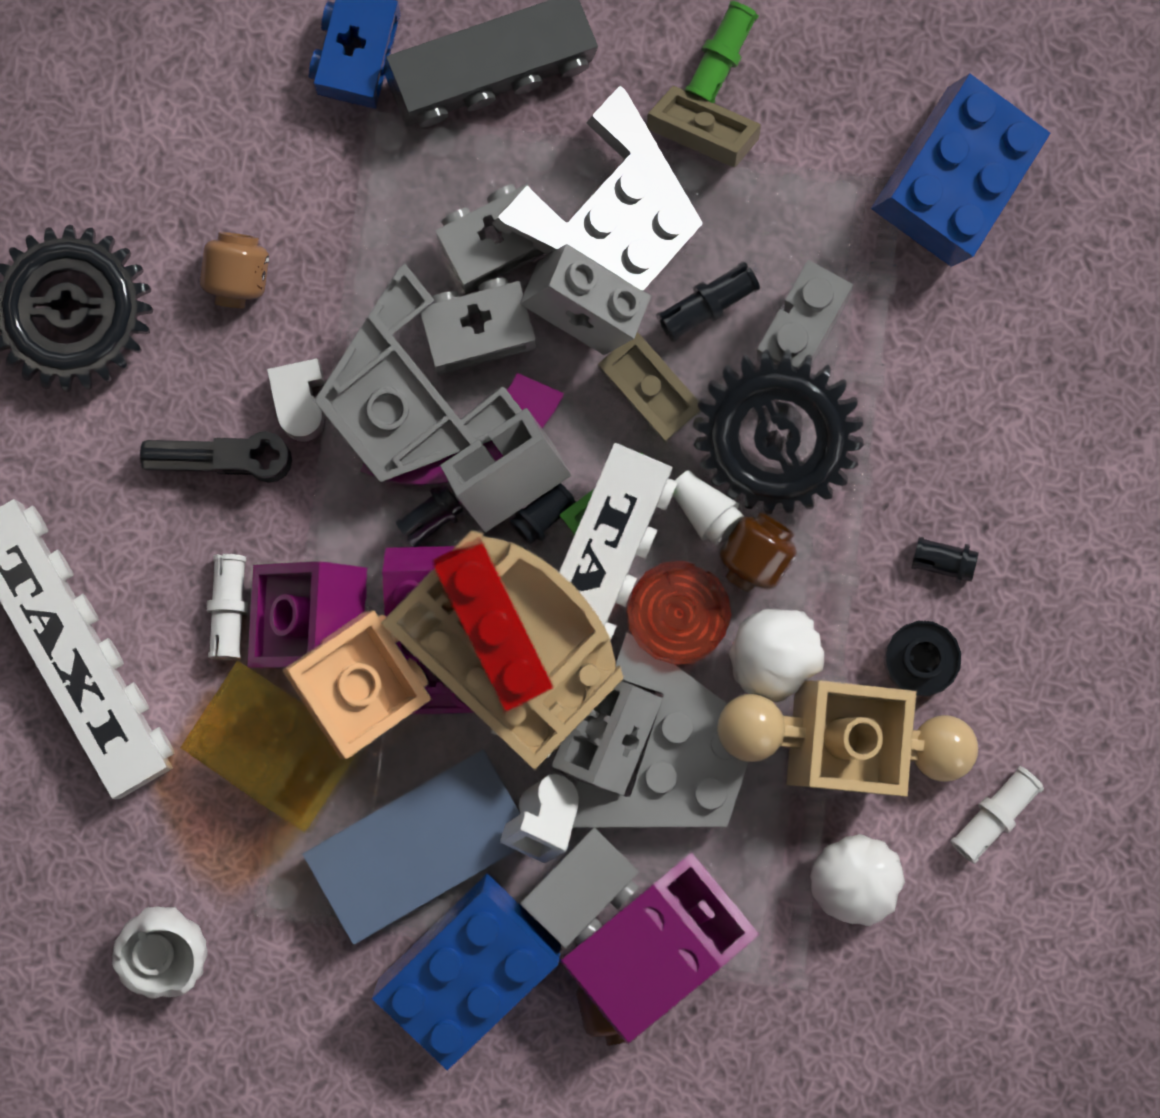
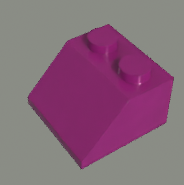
[247,561,368,670]

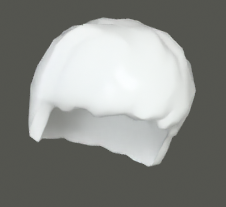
[729,609,824,702]
[810,834,905,926]
[112,907,208,999]

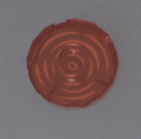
[627,560,732,665]

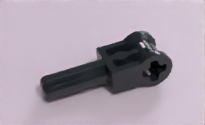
[140,431,292,483]

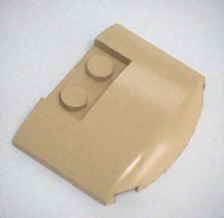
[381,531,624,770]

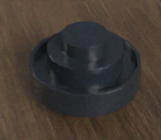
[884,620,961,697]

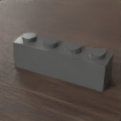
[384,0,598,127]

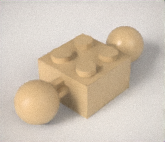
[718,680,978,796]

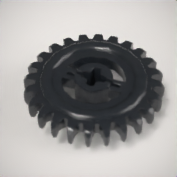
[0,225,154,392]
[693,349,864,514]

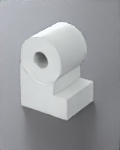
[267,358,325,442]
[500,774,579,863]

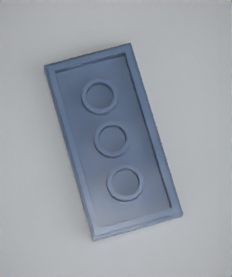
[302,749,521,945]

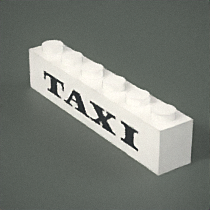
[491,442,678,757]
[0,499,175,799]

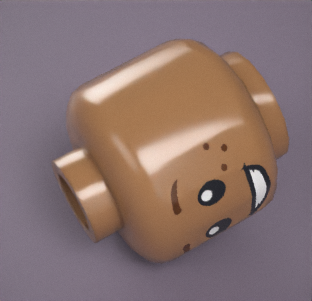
[200,232,269,308]

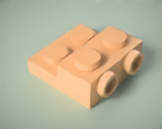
[282,611,431,759]

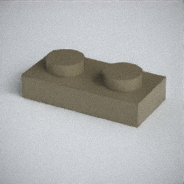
[647,86,761,168]
[597,332,701,443]

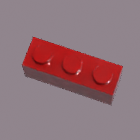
[432,537,554,712]

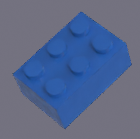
[870,73,1051,267]
[372,873,561,1071]

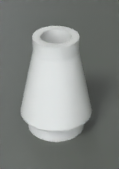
[673,470,744,546]

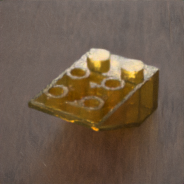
[180,660,368,833]

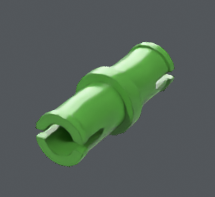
[685,1,759,103]

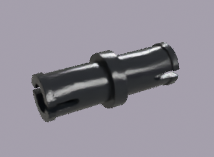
[656,261,760,342]

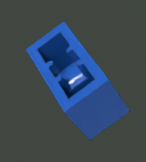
[309,0,401,109]

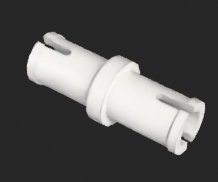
[207,554,248,660]
[950,766,1044,864]

